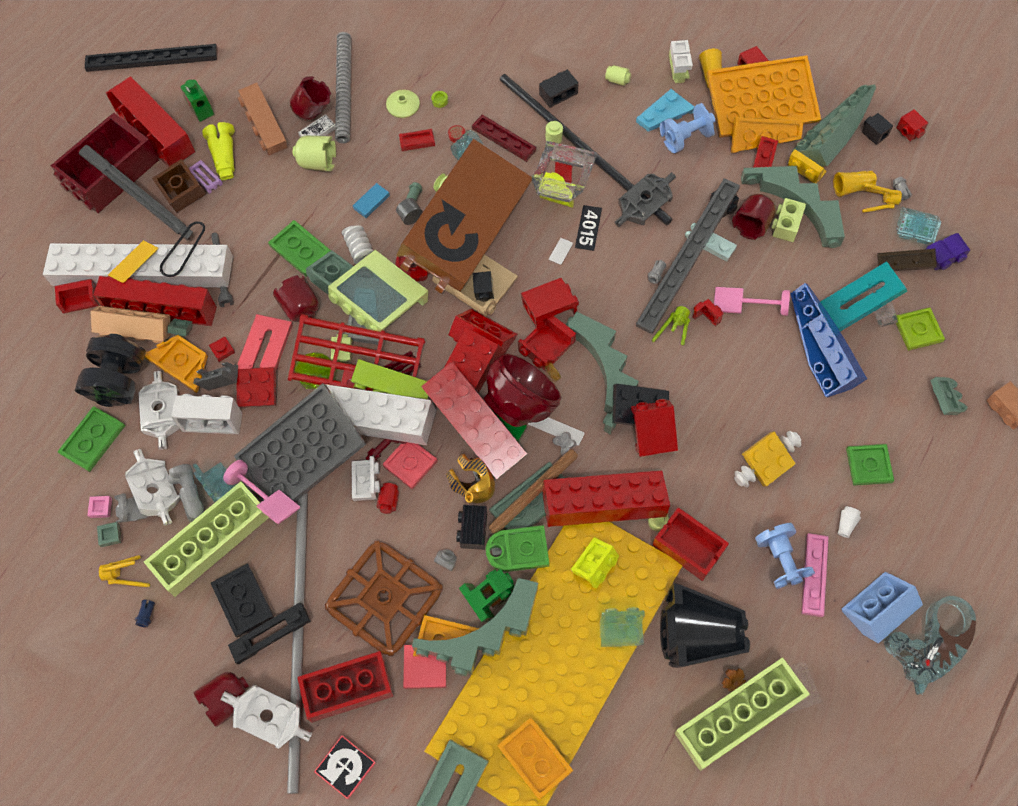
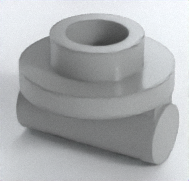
[434,549,457,571]

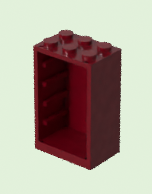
[50,112,159,213]

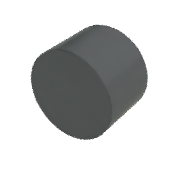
[396,198,423,225]

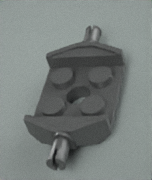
[614,172,676,227]

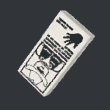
[298,114,336,137]

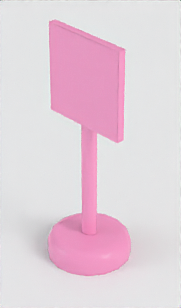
[714,287,790,316]
[223,460,300,525]

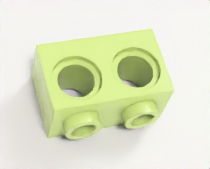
[771,198,806,242]

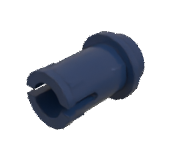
[135,600,155,628]

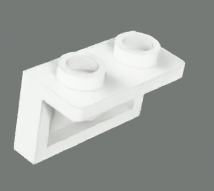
[352,456,380,501]

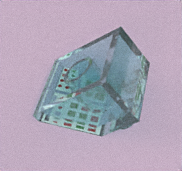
[896,207,942,244]

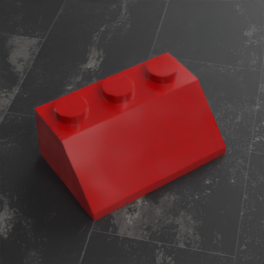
[448,309,518,358]

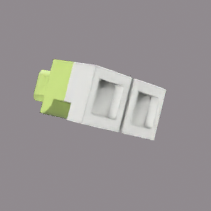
[669,40,692,83]

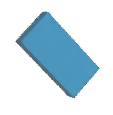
[353,183,390,218]

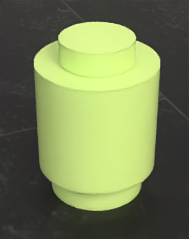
[605,65,631,86]
[545,121,563,147]

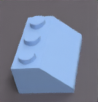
[841,572,923,643]

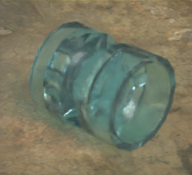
[450,130,483,160]

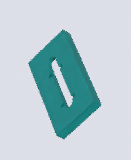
[820,262,908,332]

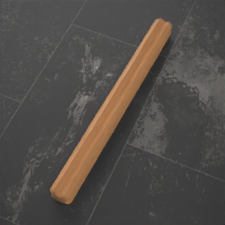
[488,449,578,534]

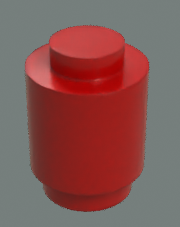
[376,483,399,514]

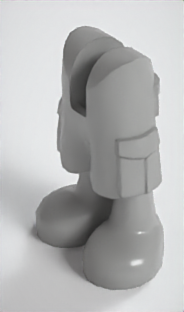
[167,464,204,522]

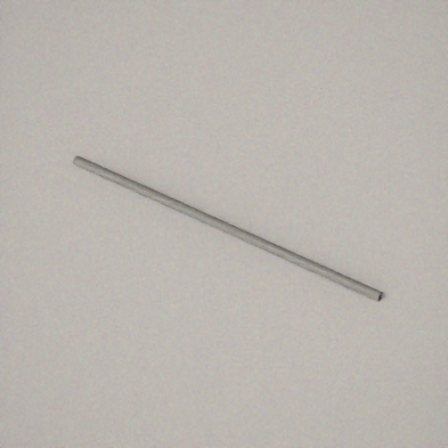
[287,492,308,794]

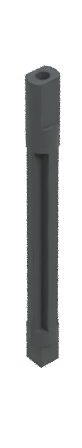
[79,145,193,241]

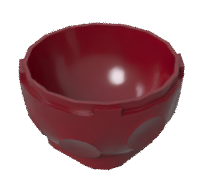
[484,354,562,427]

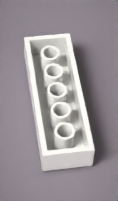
[325,384,436,445]

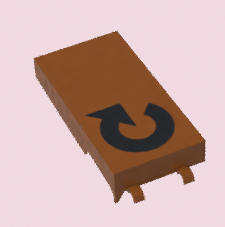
[396,139,533,294]

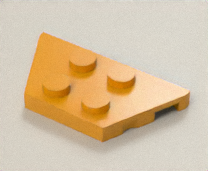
[145,335,208,393]

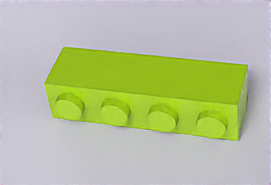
[351,359,428,400]

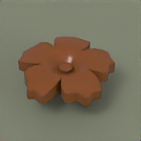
[722,668,747,692]

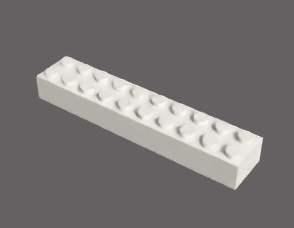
[43,244,233,288]

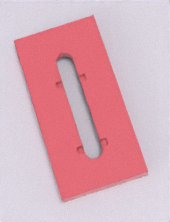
[237,314,293,370]

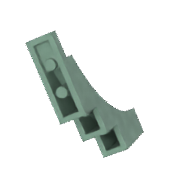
[741,166,845,248]
[566,312,639,435]

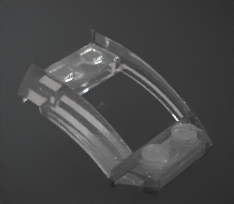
[532,141,597,203]

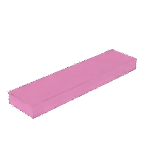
[801,533,828,617]

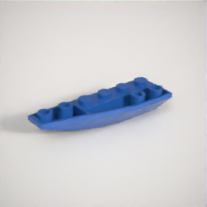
[790,283,867,398]

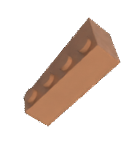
[238,83,288,155]

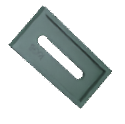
[416,740,489,806]

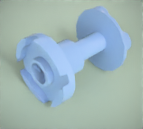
[660,103,715,153]
[755,523,815,589]

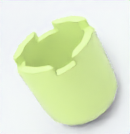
[292,135,336,172]

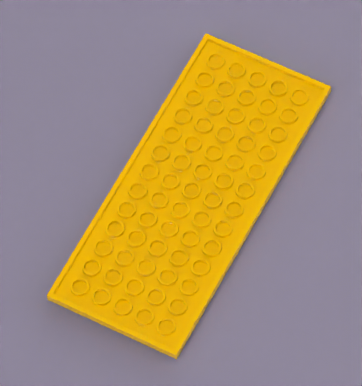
[425,522,682,806]

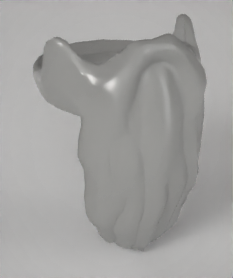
[114,493,149,522]

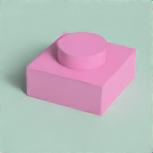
[87,496,112,518]

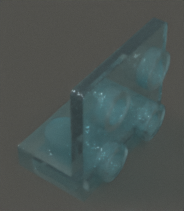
[192,462,237,502]
[599,607,645,647]

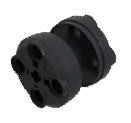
[75,333,146,407]

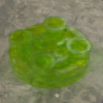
[295,352,331,389]

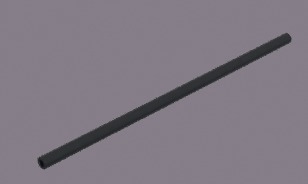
[500,74,672,225]

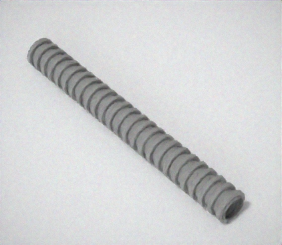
[335,32,351,143]

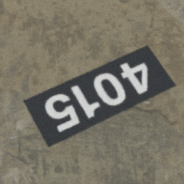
[575,205,602,251]

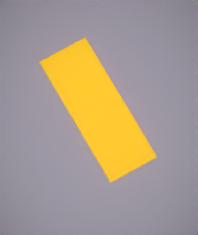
[108,240,159,283]

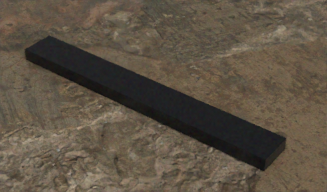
[85,44,217,72]

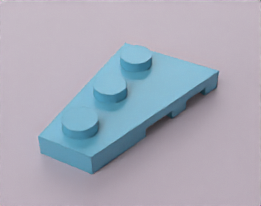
[636,89,695,132]

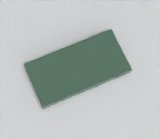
[489,462,564,530]

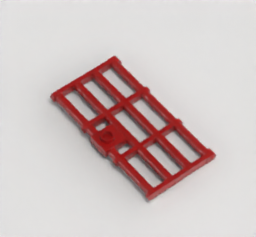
[288,314,425,391]

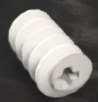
[342,225,374,264]

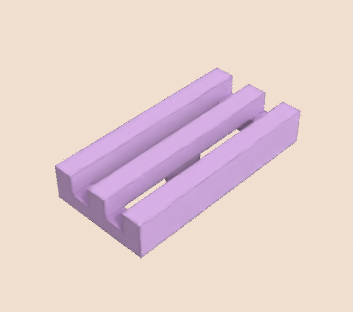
[189,160,223,194]

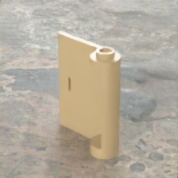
[432,254,518,317]

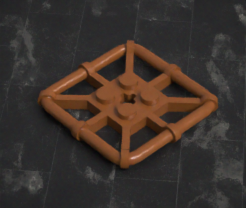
[325,540,443,657]

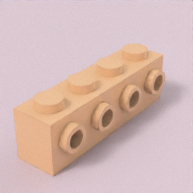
[91,306,171,343]

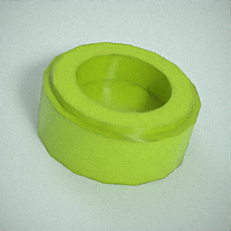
[431,91,448,108]

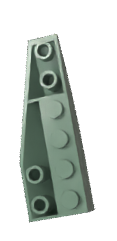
[792,85,876,167]

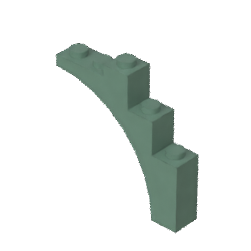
[412,578,538,676]

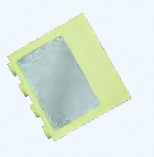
[328,250,428,332]

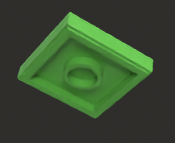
[846,444,894,486]

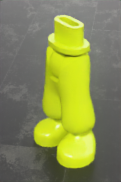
[202,122,235,180]

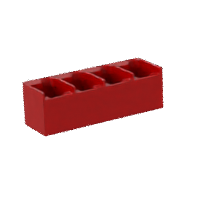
[106,76,195,167]

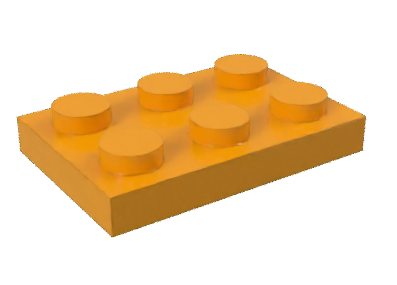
[497,718,573,801]

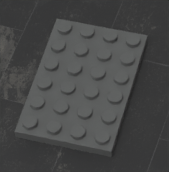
[234,383,366,502]

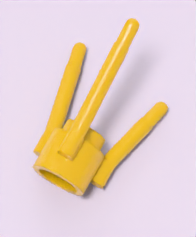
[862,184,902,213]
[99,555,150,587]

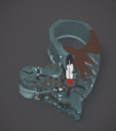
[884,596,976,695]

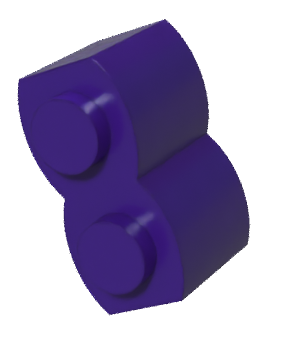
[926,233,970,270]

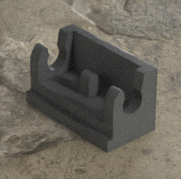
[193,362,238,391]

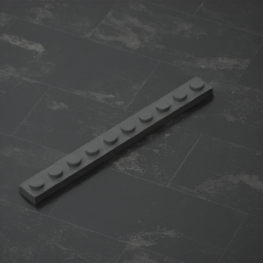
[636,178,740,334]

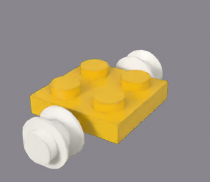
[734,431,801,487]

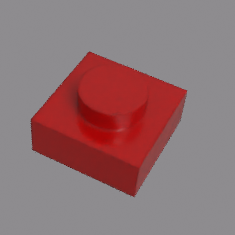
[209,336,235,362]

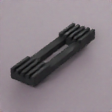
[228,602,311,664]

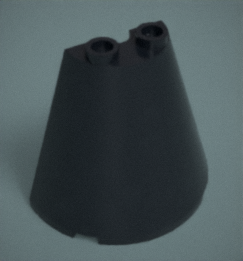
[660,583,750,668]

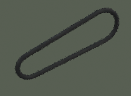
[160,221,205,277]

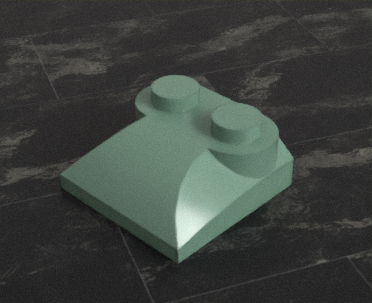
[306,250,358,295]

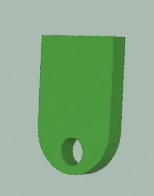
[486,525,550,572]

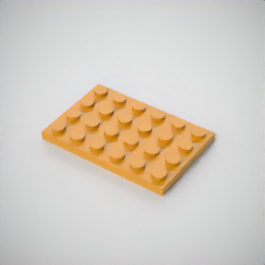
[707,55,821,138]

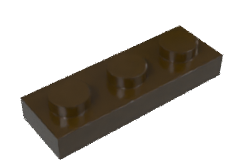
[877,248,937,271]

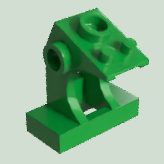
[459,569,515,622]

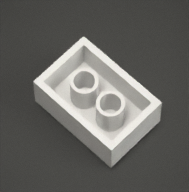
[171,394,242,434]

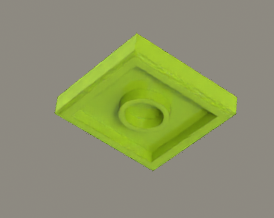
[894,307,945,351]

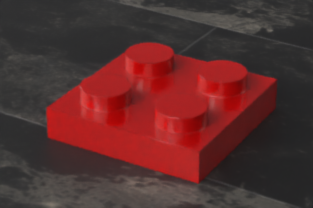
[236,367,276,408]

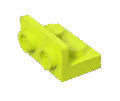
[571,537,619,588]

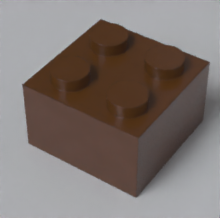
[152,159,206,213]

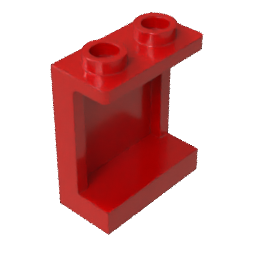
[521,278,579,330]
[518,316,576,371]
[631,399,678,457]

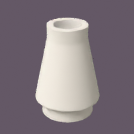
[837,506,861,538]

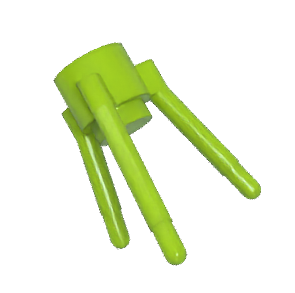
[652,306,690,345]

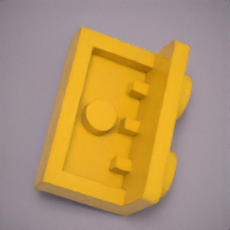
[787,149,826,183]

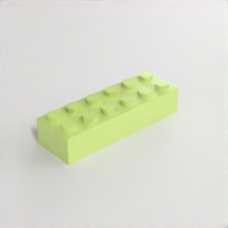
[144,482,269,597]
[675,657,810,771]

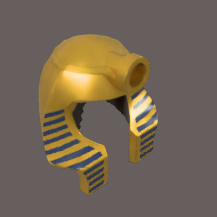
[446,454,495,504]

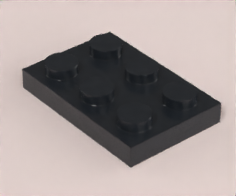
[612,384,669,426]
[211,563,274,638]

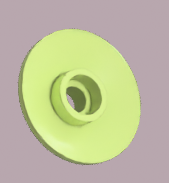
[386,90,420,118]

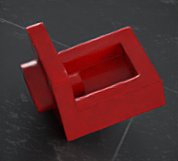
[692,299,724,327]

